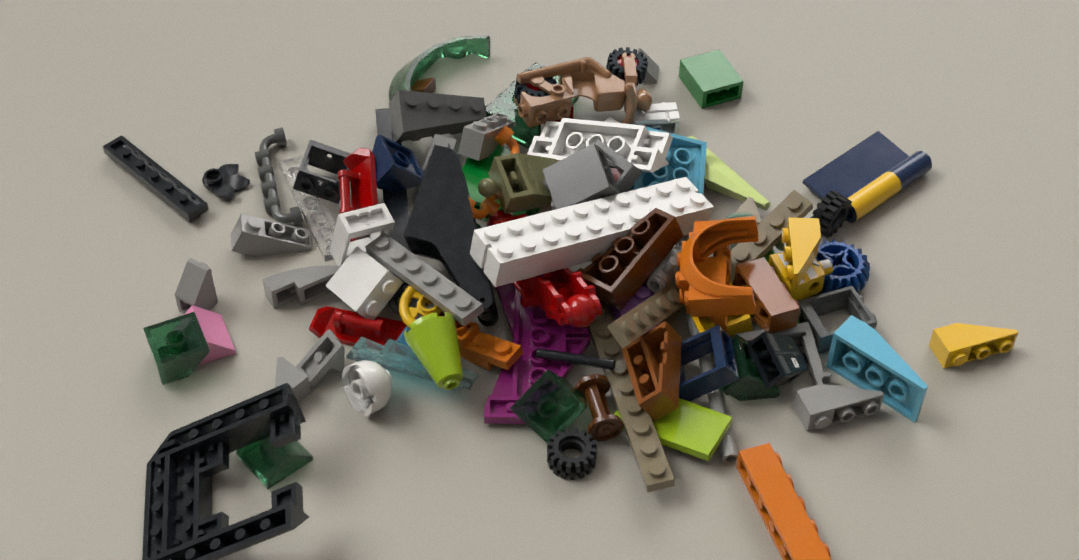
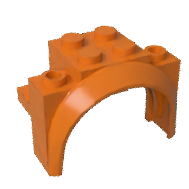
[675,216,759,333]

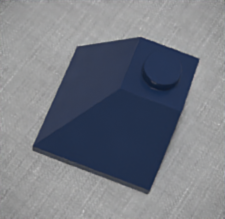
[372,134,424,193]

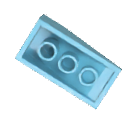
[826,315,928,423]

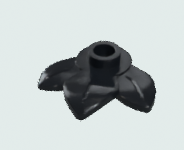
[202,164,250,199]

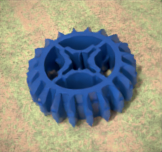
[815,239,870,294]

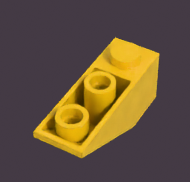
[782,218,821,291]
[929,323,1018,368]

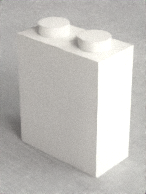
[326,246,404,320]

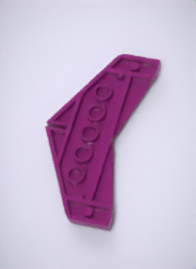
[484,274,590,424]

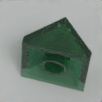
[236,437,313,489]

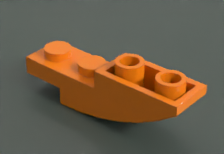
[438,312,523,370]

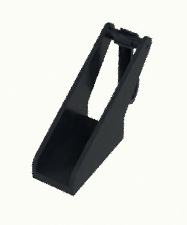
[388,144,499,327]

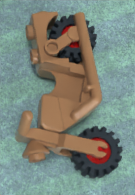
[514,47,652,128]

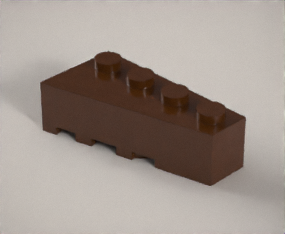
[574,208,683,310]

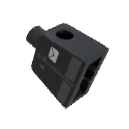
[746,331,807,389]

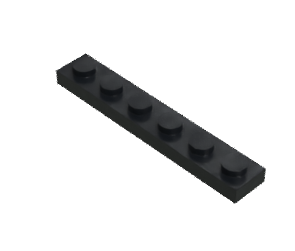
[102,135,209,222]

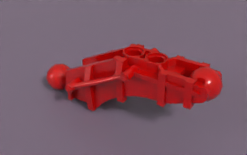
[486,209,602,328]

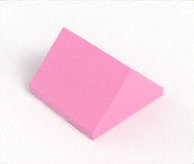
[171,305,236,370]

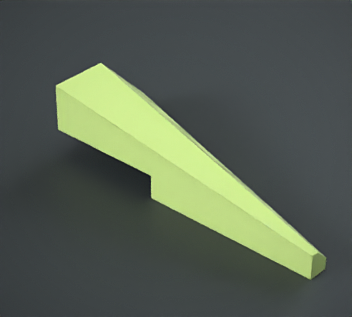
[688,136,771,211]

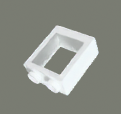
[330,203,395,266]

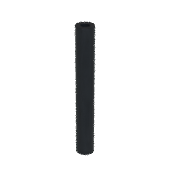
[536,348,615,370]

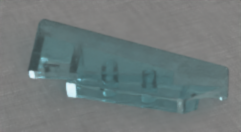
[347,337,478,390]

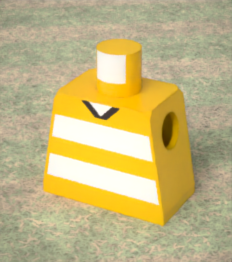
[768,253,833,301]

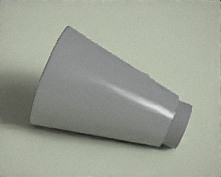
[647,248,680,292]

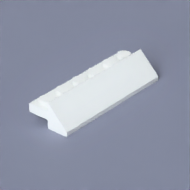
[527,118,673,172]

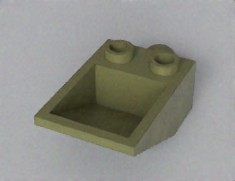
[478,153,558,214]

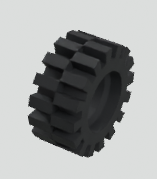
[811,190,852,238]
[547,427,597,480]

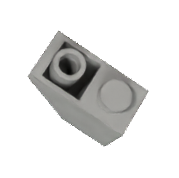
[175,258,218,314]

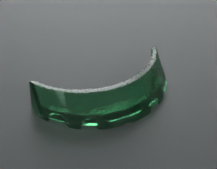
[389,36,491,102]

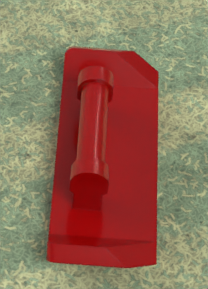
[338,147,378,242]
[309,306,407,354]

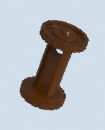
[575,374,624,441]

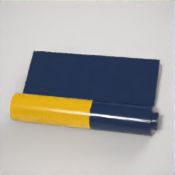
[802,131,932,223]

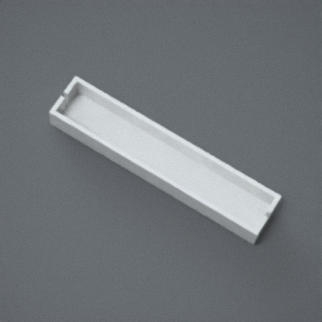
[470,177,714,287]

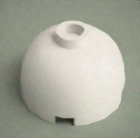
[342,360,393,416]

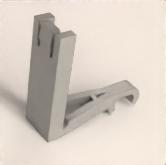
[733,322,832,386]

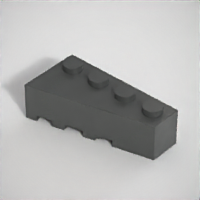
[389,90,487,144]

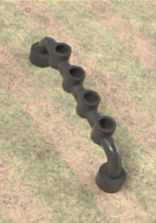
[254,127,304,227]

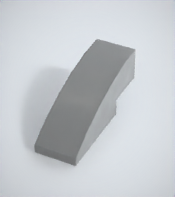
[262,265,341,309]

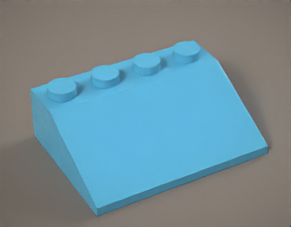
[629,126,707,194]

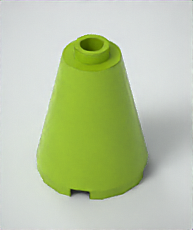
[404,312,463,390]

